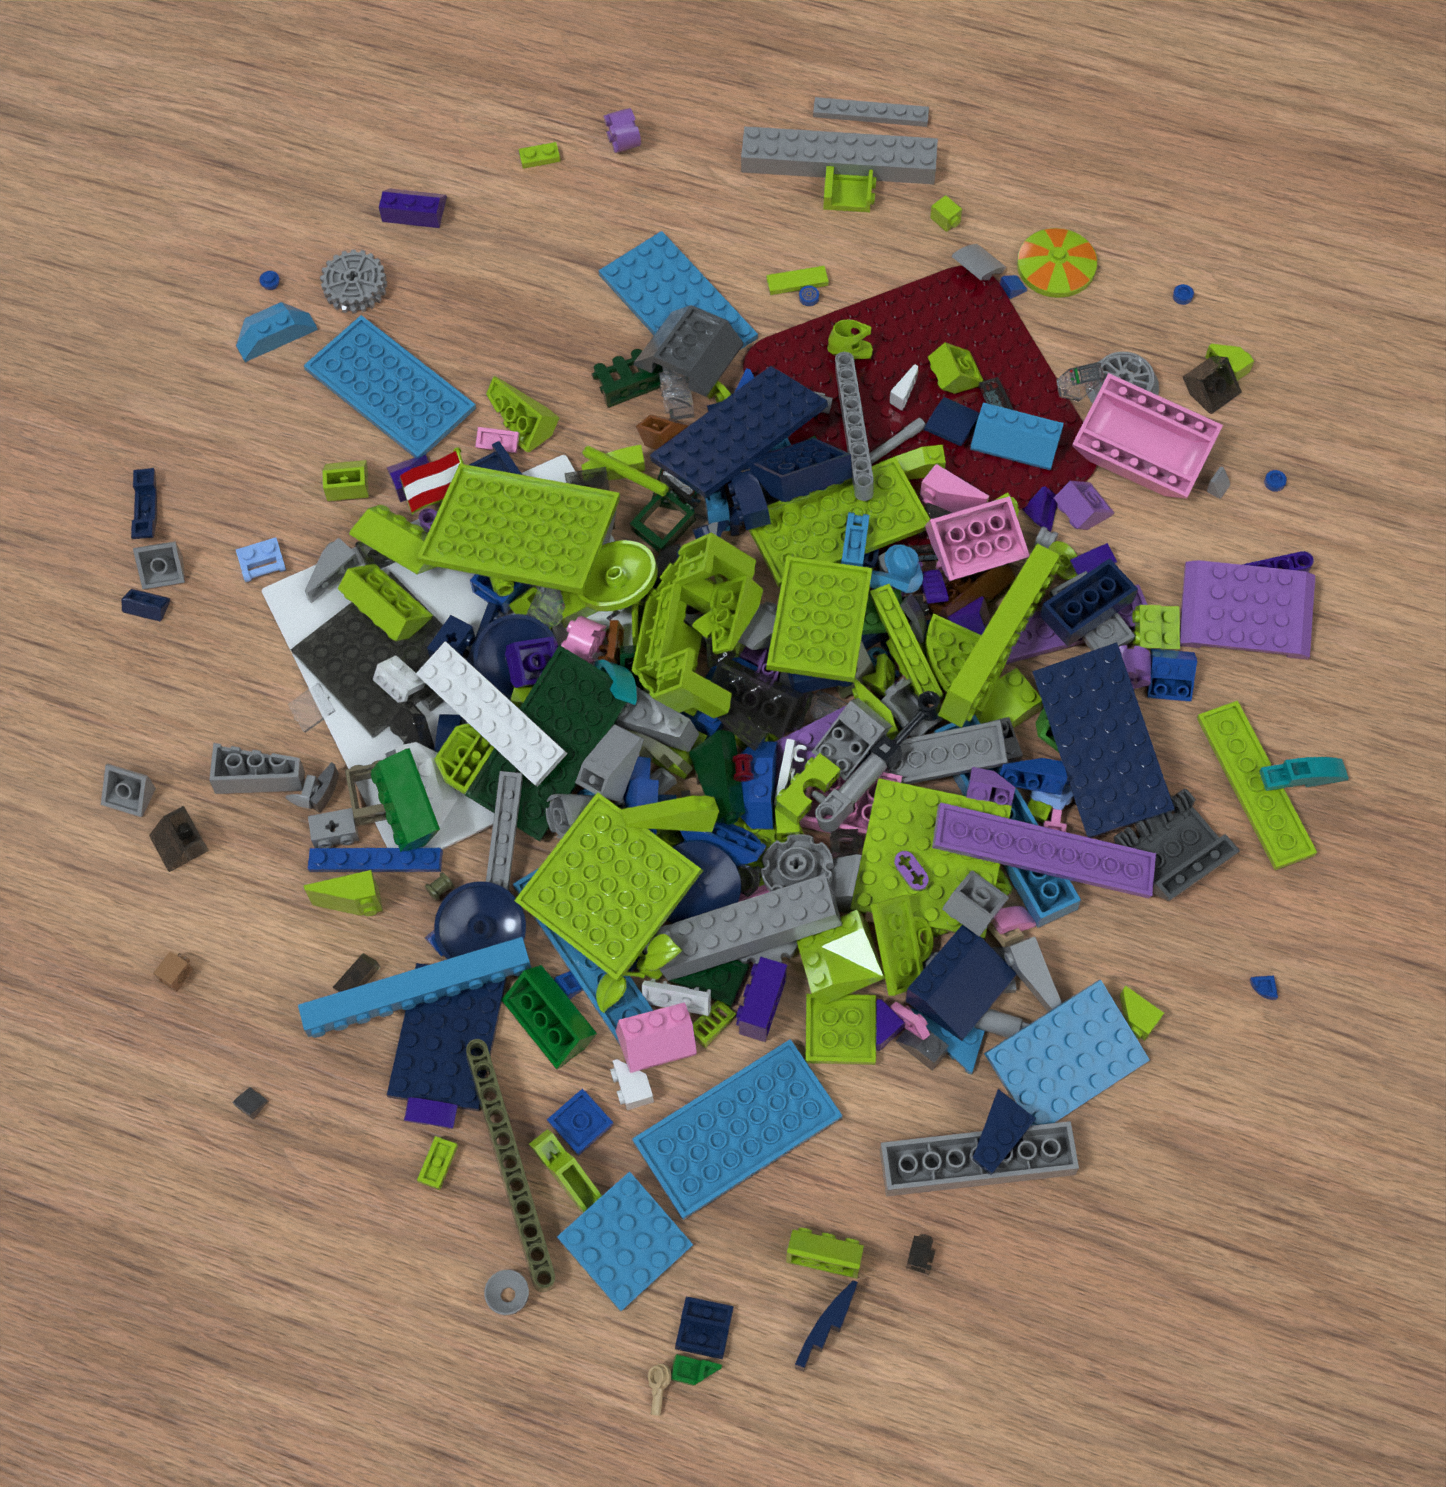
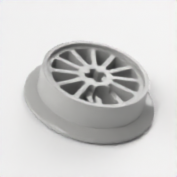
[1085,352,1159,404]

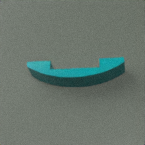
[594,660,637,705]

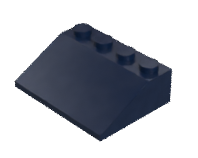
[746,438,852,502]
[906,924,1017,1041]

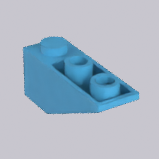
[705,485,730,531]

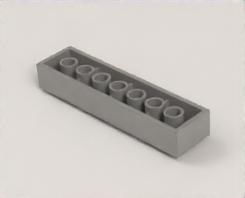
[653,874,842,981]
[880,1121,1079,1197]

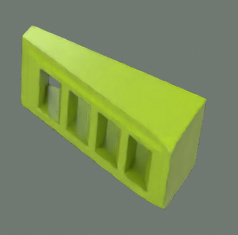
[693,1001,736,1048]

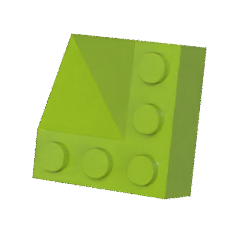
[796,910,885,1005]

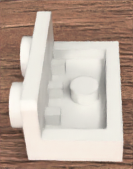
[373,656,425,705]

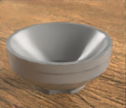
[484,1270,529,1316]

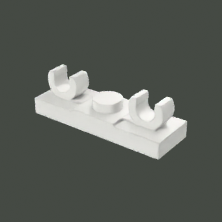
[774,739,807,806]
[642,979,711,1016]

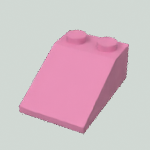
[920,464,989,515]

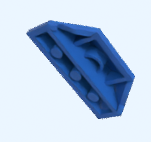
[740,741,778,830]
[680,822,766,867]

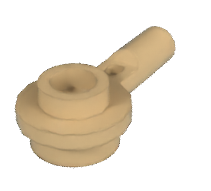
[648,1364,671,1416]

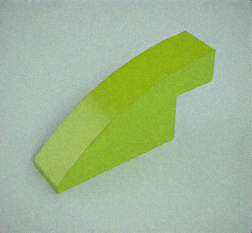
[529,1129,602,1213]

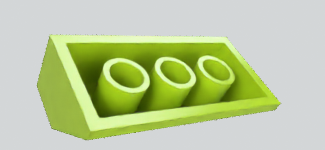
[349,505,436,575]
[338,564,433,641]

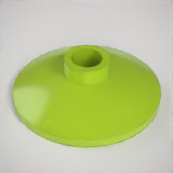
[1048,541,1077,580]

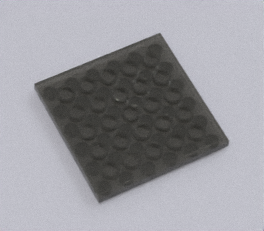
[291,572,470,738]

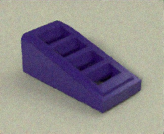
[920,570,948,603]

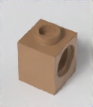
[153,951,193,992]

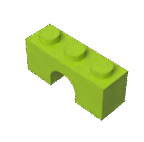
[776,753,841,825]

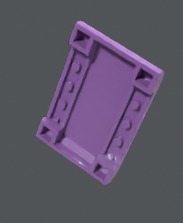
[1180,560,1315,660]

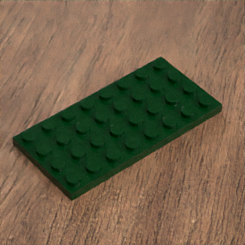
[465,645,628,842]

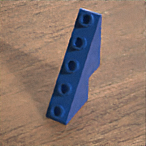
[623,756,659,835]

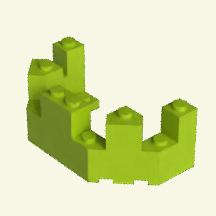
[632,532,756,718]

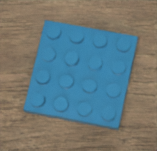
[557,1171,693,1311]

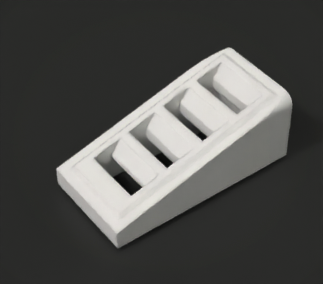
[890,364,919,410]

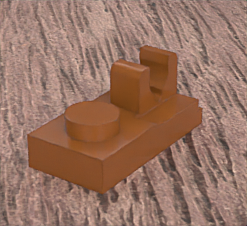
[598,620,625,665]

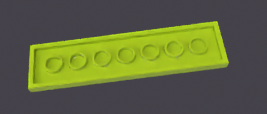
[1197,700,1317,870]

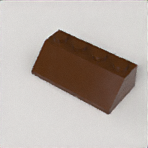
[921,564,1016,620]

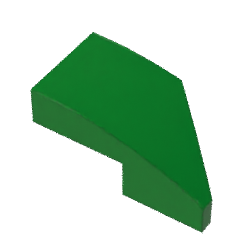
[671,1354,722,1386]

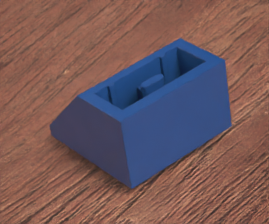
[1147,649,1197,701]

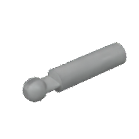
[974,1008,1029,1038]

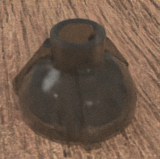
[737,864,762,897]

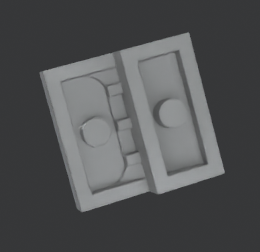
[952,244,1006,280]

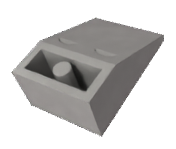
[812,698,892,780]
[575,724,644,802]

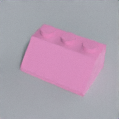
[616,1002,697,1073]

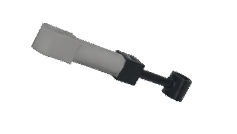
[812,691,941,832]

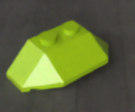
[434,723,495,794]

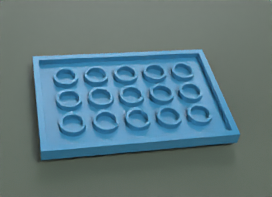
[984,980,1150,1126]

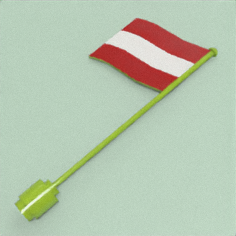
[400,447,514,596]

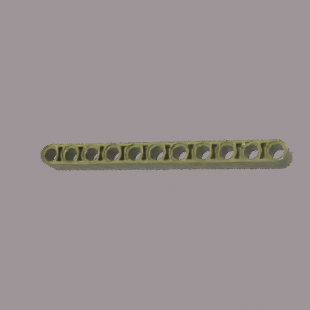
[466,1039,555,1292]

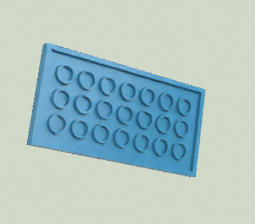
[598,231,758,350]
[304,315,476,458]
[632,1039,842,1220]

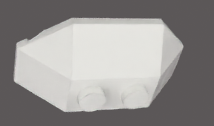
[395,742,458,827]

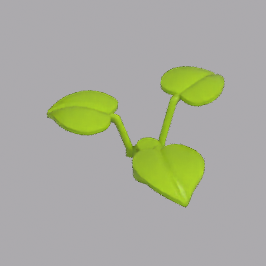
[596,934,682,1013]

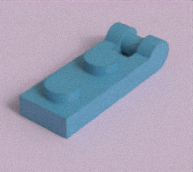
[841,512,870,567]

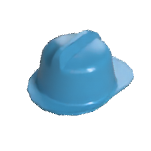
[884,544,923,593]

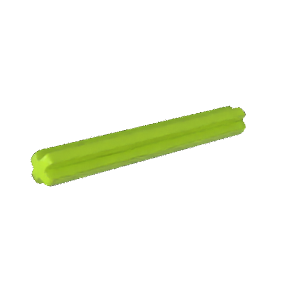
[582,446,669,496]

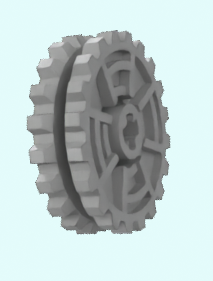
[320,249,387,314]

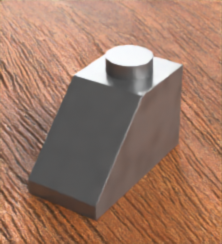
[896,1029,949,1071]

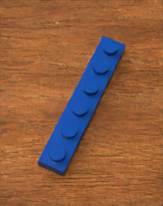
[308,848,443,872]

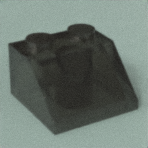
[1183,356,1242,414]

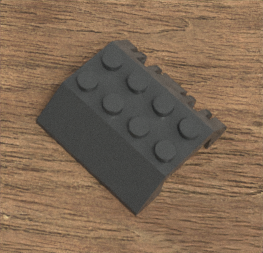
[1114,788,1240,902]

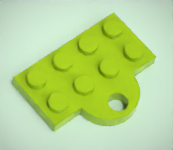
[871,894,933,996]

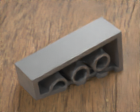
[209,743,305,794]

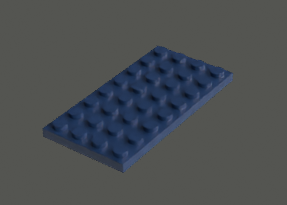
[650,366,828,498]
[1032,642,1175,838]

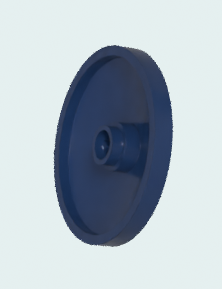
[473,614,559,700]
[666,840,741,924]
[434,881,526,959]

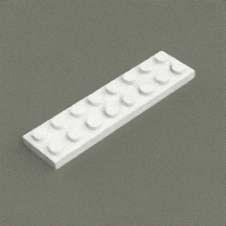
[416,641,567,787]

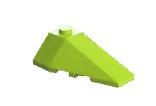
[486,376,559,452]
[621,795,719,832]

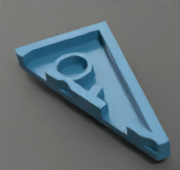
[909,1007,985,1075]

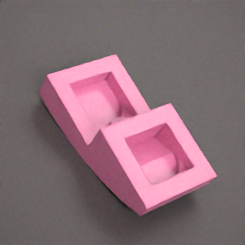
[991,906,1036,935]

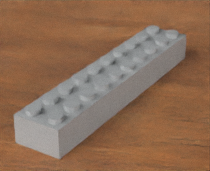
[741,126,938,185]

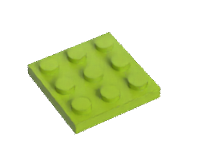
[805,993,876,1065]

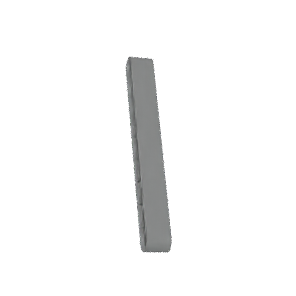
[835,352,874,501]

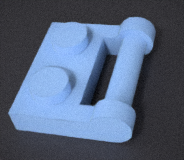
[236,538,286,583]

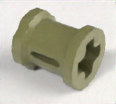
[424,872,455,902]

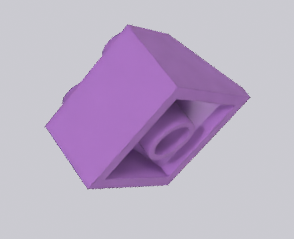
[1054,481,1114,530]

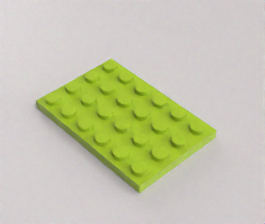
[766,556,872,683]

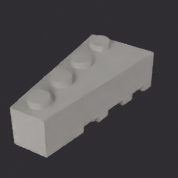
[615,686,699,752]

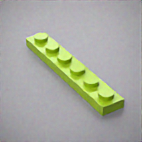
[869,584,943,699]

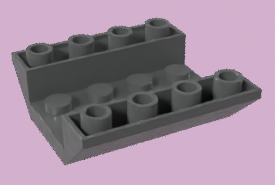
[634,305,743,397]

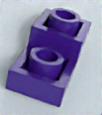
[1070,543,1117,576]
[404,1097,458,1129]

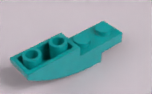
[1259,757,1349,791]

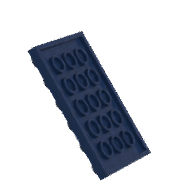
[387,963,507,1111]

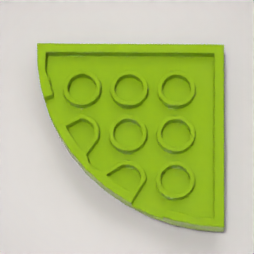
[926,613,1012,716]

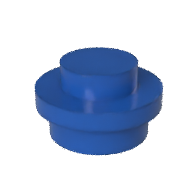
[259,271,280,290]

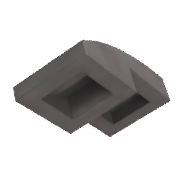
[900,594,928,644]
[309,762,339,813]

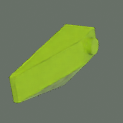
[710,575,763,655]

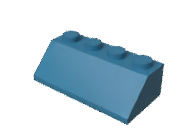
[970,402,1064,470]

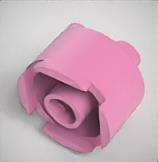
[561,616,606,664]

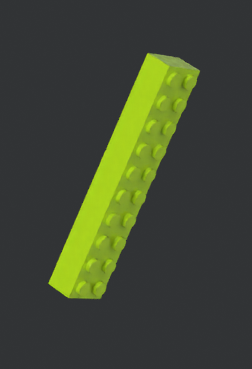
[938,543,1060,728]

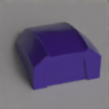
[505,636,559,688]

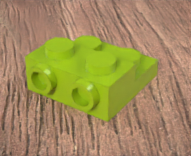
[1132,605,1180,650]

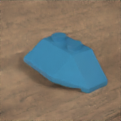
[236,302,318,362]

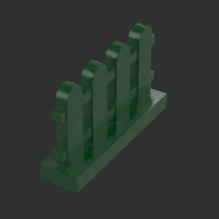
[592,349,682,408]

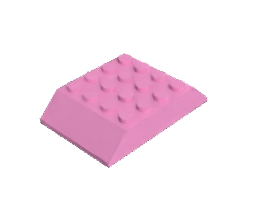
[1072,373,1223,499]

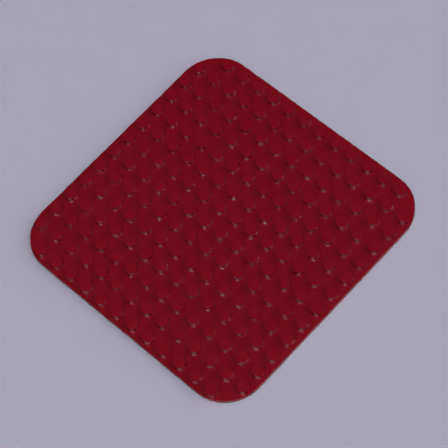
[743,265,1097,566]

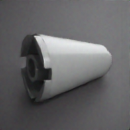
[546,794,595,838]

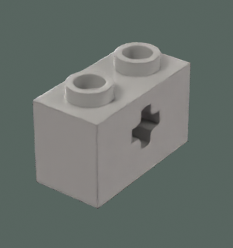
[308,808,359,848]

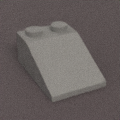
[738,602,777,650]

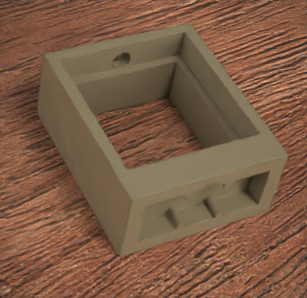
[345,760,386,826]

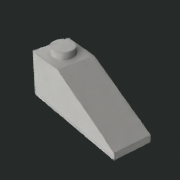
[305,538,359,603]

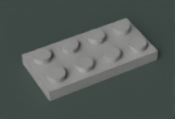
[1050,571,1135,651]

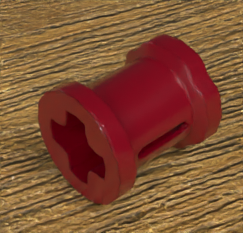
[733,754,754,782]

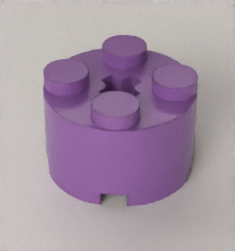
[603,108,641,153]
[1119,645,1151,689]

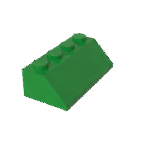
[371,748,440,852]
[502,965,597,1070]

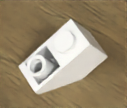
[610,1059,654,1110]

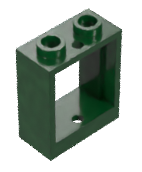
[630,490,696,556]

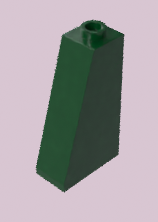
[689,730,745,825]

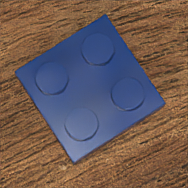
[547,1088,614,1156]

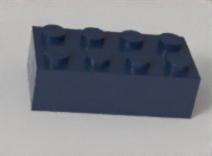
[1040,558,1138,647]

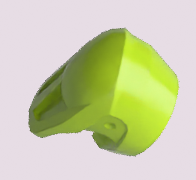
[827,320,873,359]

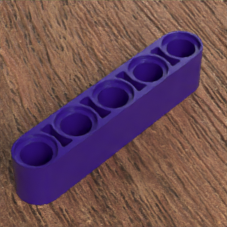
[1242,551,1314,572]

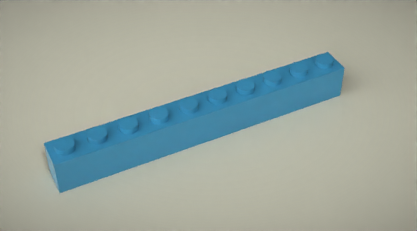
[298,937,531,1038]

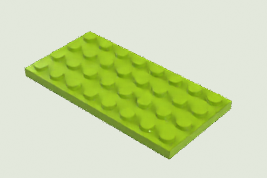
[749,457,931,587]

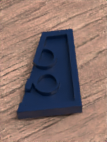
[972,1089,1036,1175]

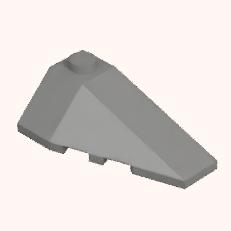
[1004,937,1061,1012]

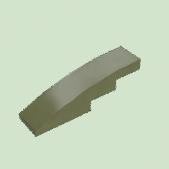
[626,729,693,774]

